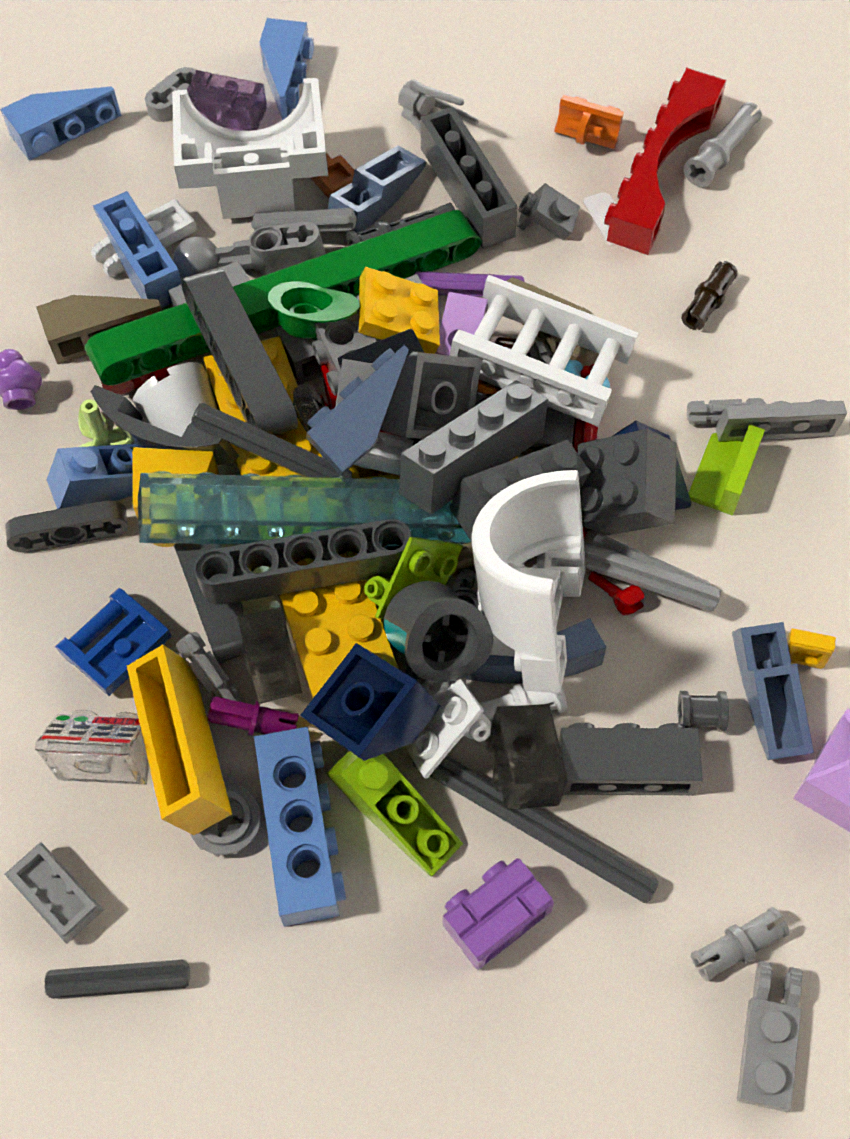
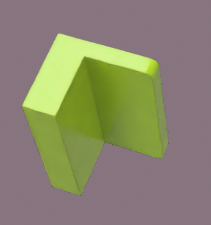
[689,425,765,516]

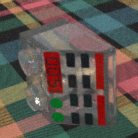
[35,710,150,785]

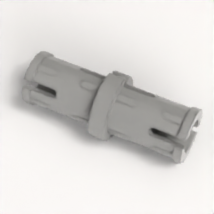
[691,907,789,981]

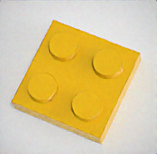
[359,266,440,354]

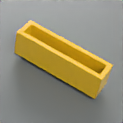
[127,645,232,835]

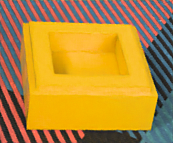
[787,628,836,669]

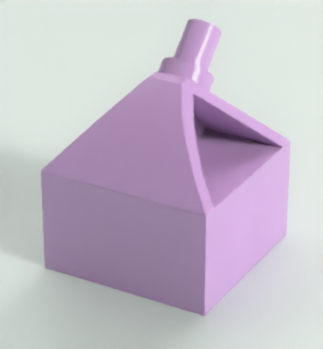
[793,708,850,832]

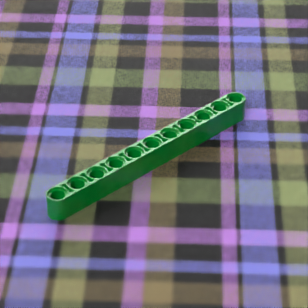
[85,210,481,386]

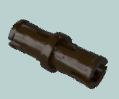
[681,261,738,330]

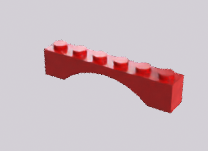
[604,68,727,255]

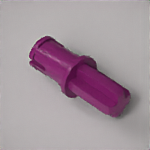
[207,696,299,736]

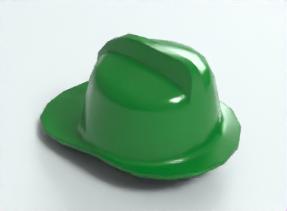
[268,281,360,340]

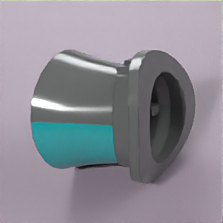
[384,581,493,682]

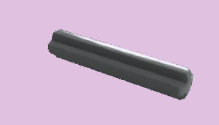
[44,959,190,999]

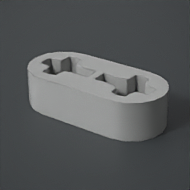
[145,67,203,122]

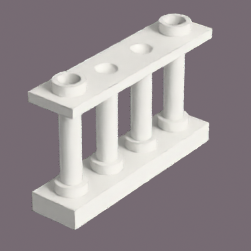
[450,275,638,426]

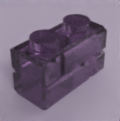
[187,70,267,131]

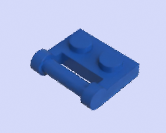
[55,588,172,696]

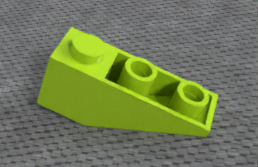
[326,751,463,877]

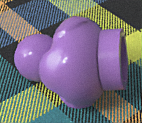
[0,349,42,410]

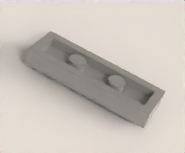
[715,399,847,442]

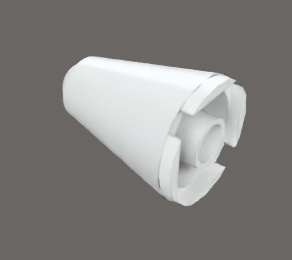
[133,362,228,476]

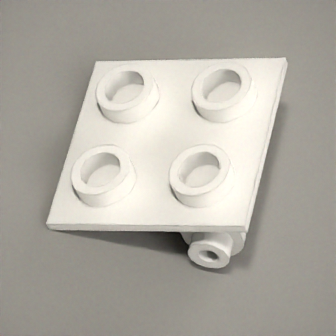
[405,678,491,779]

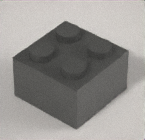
[578,429,677,536]

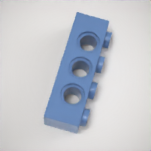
[254,727,346,927]

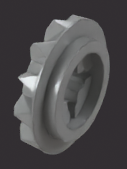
[190,783,261,857]

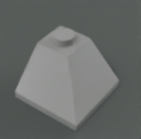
[380,351,482,439]

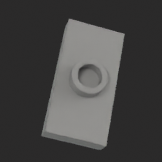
[4,842,103,944]

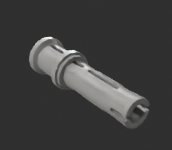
[683,102,762,187]

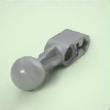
[173,221,326,279]

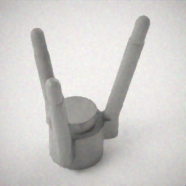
[398,79,478,134]

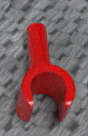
[588,571,644,615]

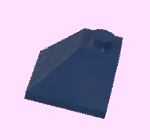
[300,643,441,761]

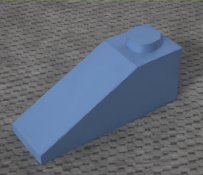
[93,191,181,308]

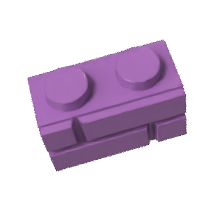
[443,858,554,970]

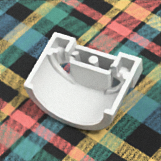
[172,78,328,219]
[471,470,586,693]

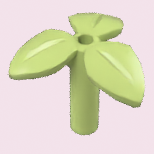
[78,399,134,447]

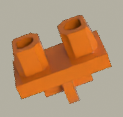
[554,95,624,149]

